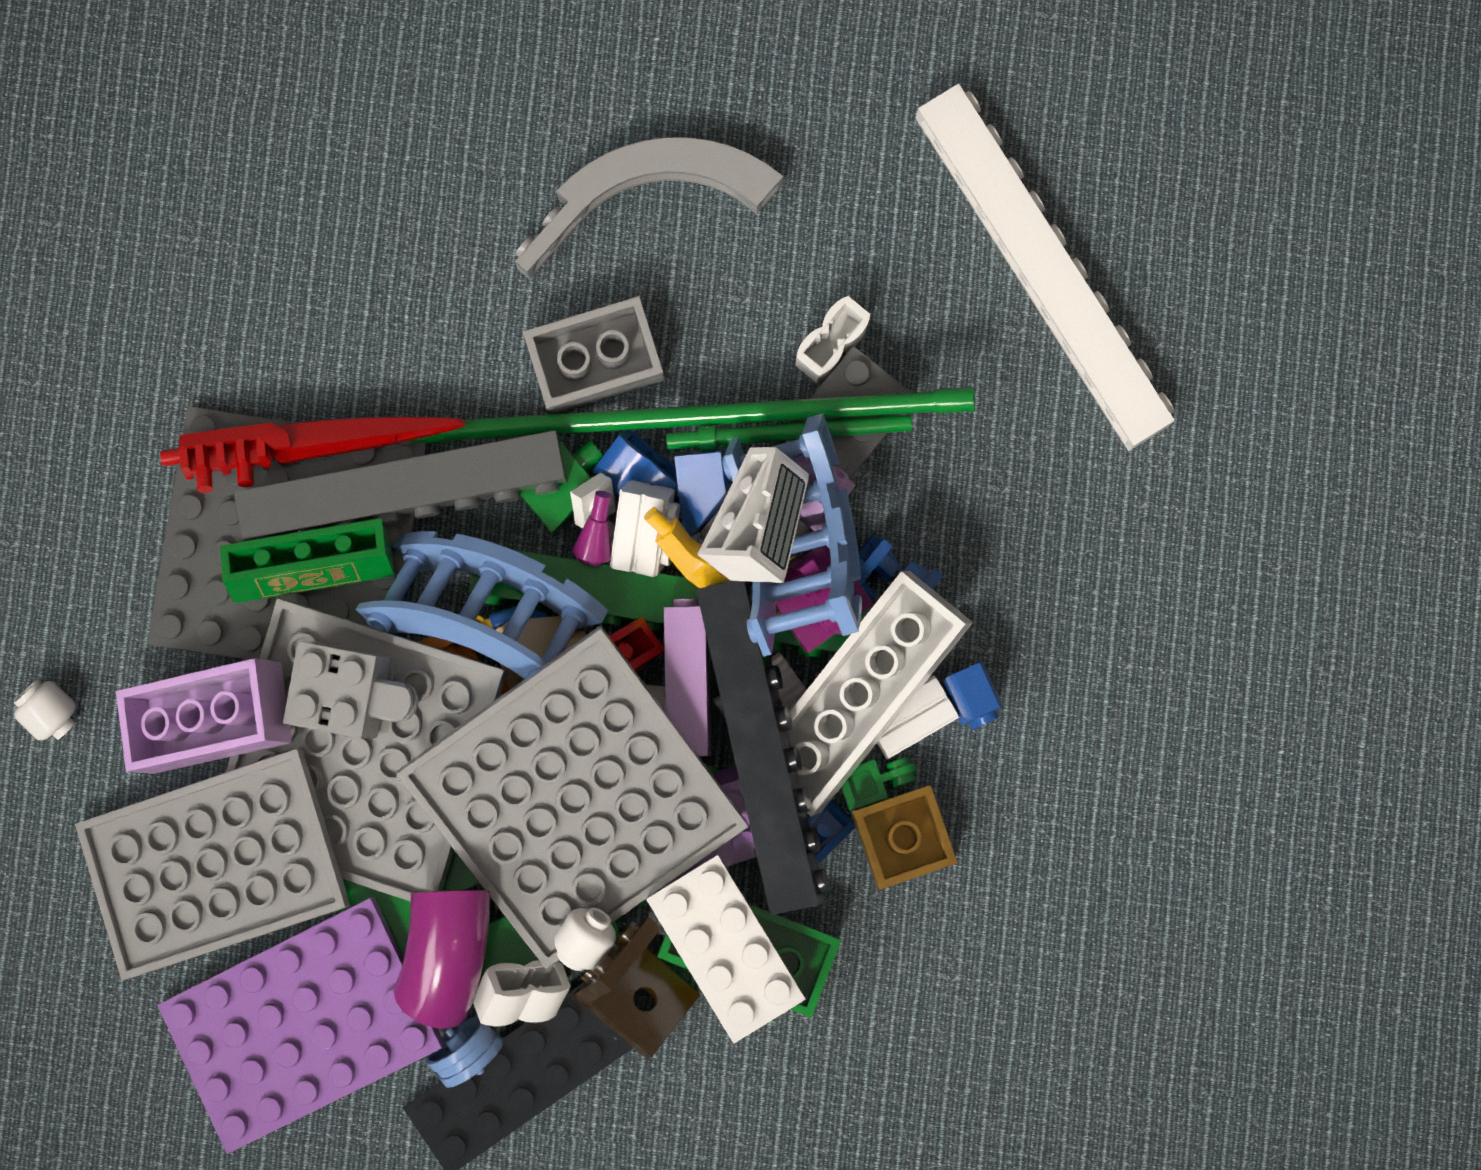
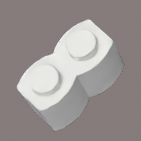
[795,296,870,383]
[473,960,571,1026]

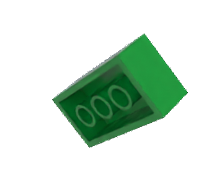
[657,903,841,1018]

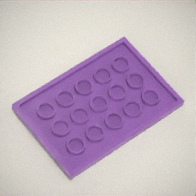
[157,897,446,1154]

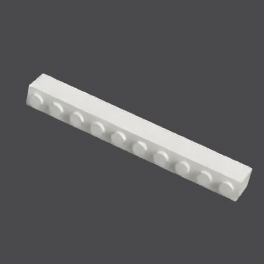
[916,84,1175,451]

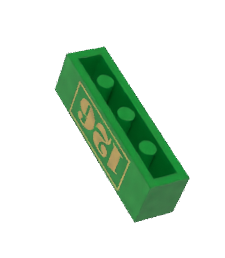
[220,518,395,604]

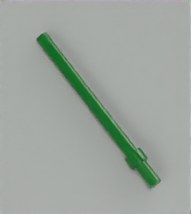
[667,415,912,451]

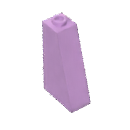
[664,599,713,756]

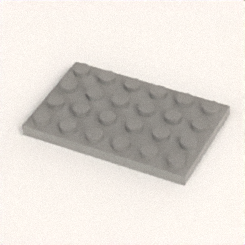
[75,748,351,981]

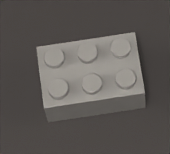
[523,296,664,414]

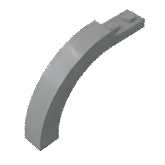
[515,138,783,279]

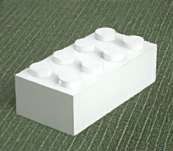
[646,855,806,1043]

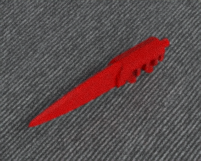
[160,416,466,493]

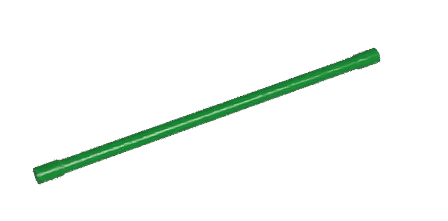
[410,387,975,444]

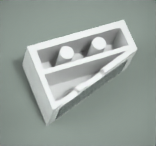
[697,447,809,583]

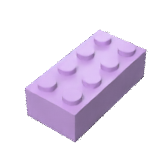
[116,658,292,774]

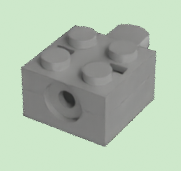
[283,641,418,739]

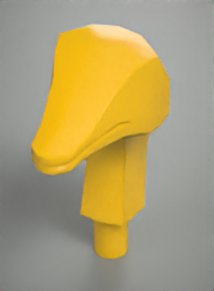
[644,507,731,588]

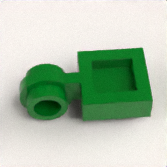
[842,757,918,812]

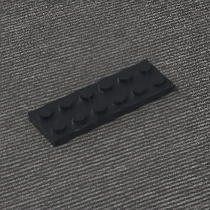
[403,982,633,1170]

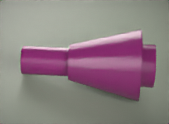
[572,491,612,567]

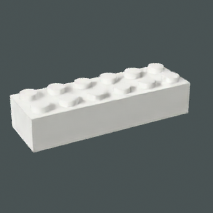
[788,571,973,817]

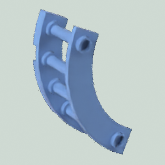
[722,413,862,657]
[355,531,608,679]

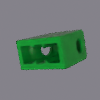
[519,440,603,537]

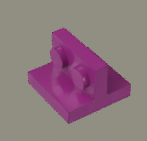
[774,545,874,653]

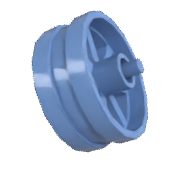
[425,1015,503,1088]

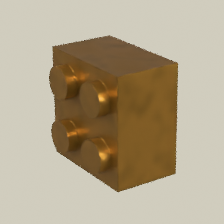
[851,785,958,890]

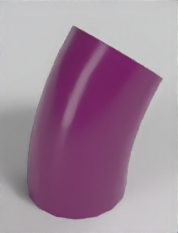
[393,891,490,1029]

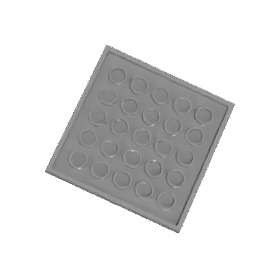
[226,599,508,901]
[396,625,748,969]

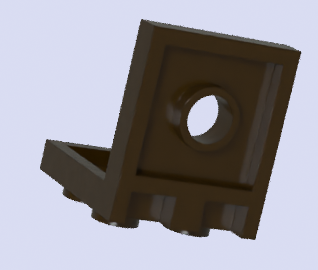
[573,917,700,1059]

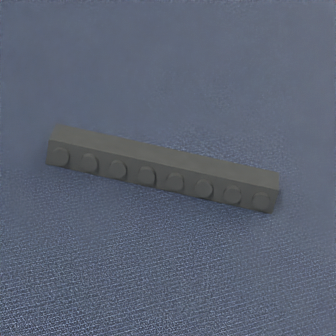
[234,430,567,541]

